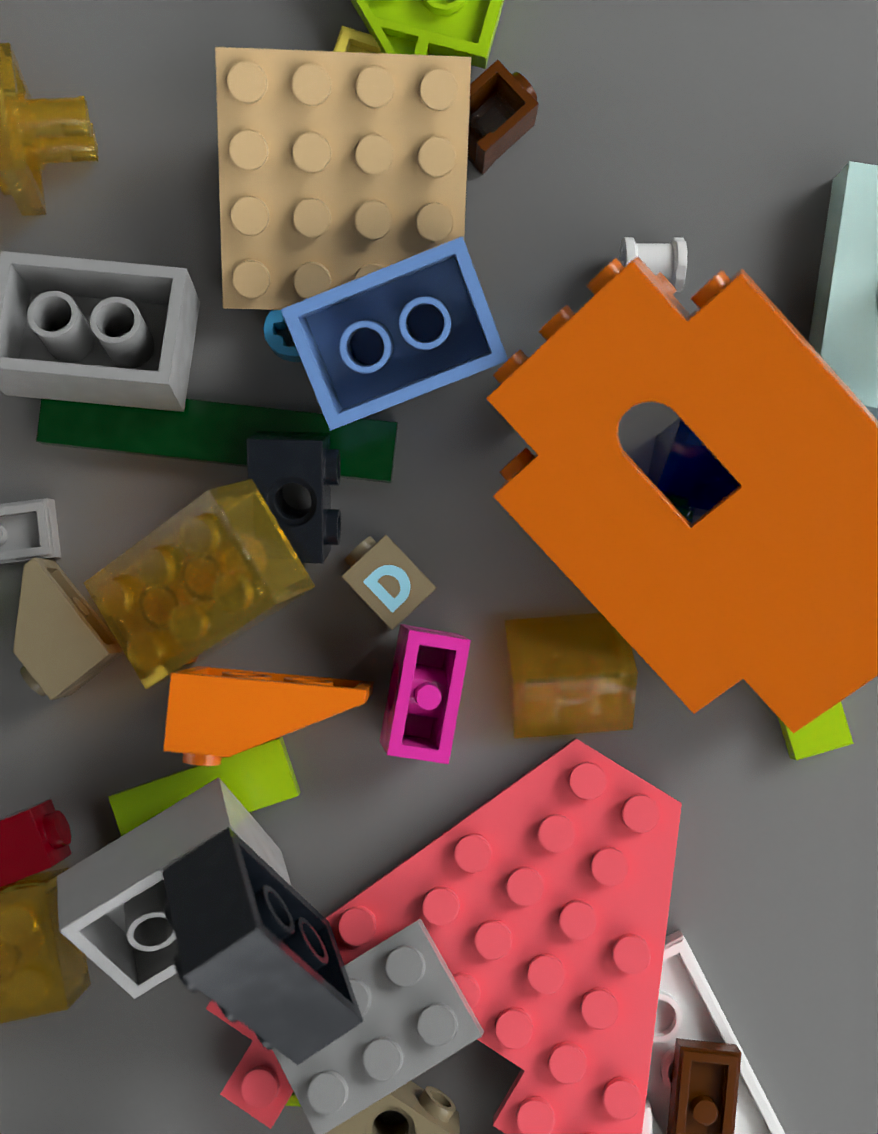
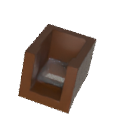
[467,60,539,175]

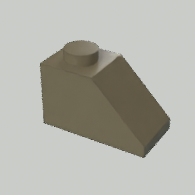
[13,557,126,700]

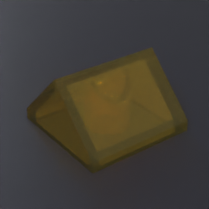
[504,613,638,739]

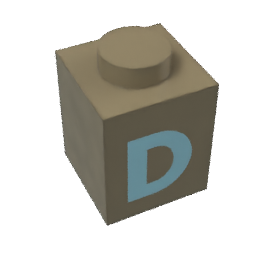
[341,535,437,630]

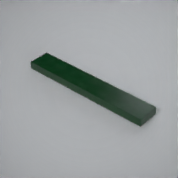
[36,399,398,483]

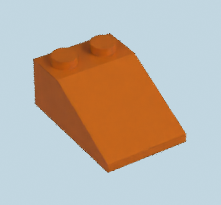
[163,666,374,766]

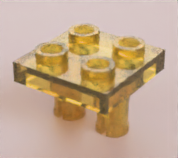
[0,43,99,216]

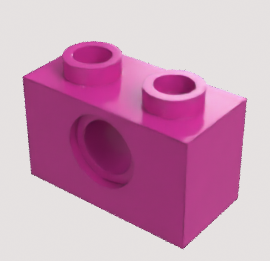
[380,624,471,764]

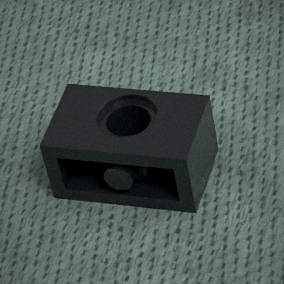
[247,431,341,564]

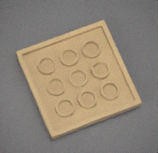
[215,47,471,310]

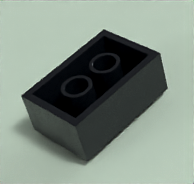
[162,827,363,1065]

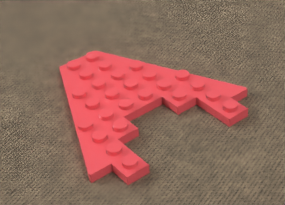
[206,738,682,1134]

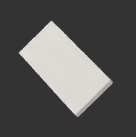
[646,930,785,1134]

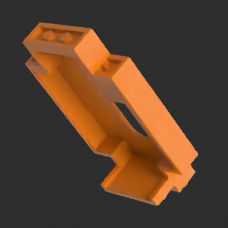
[486,257,878,734]

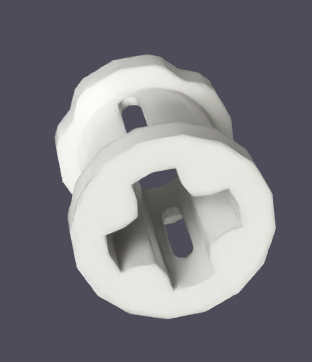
[619,237,687,292]

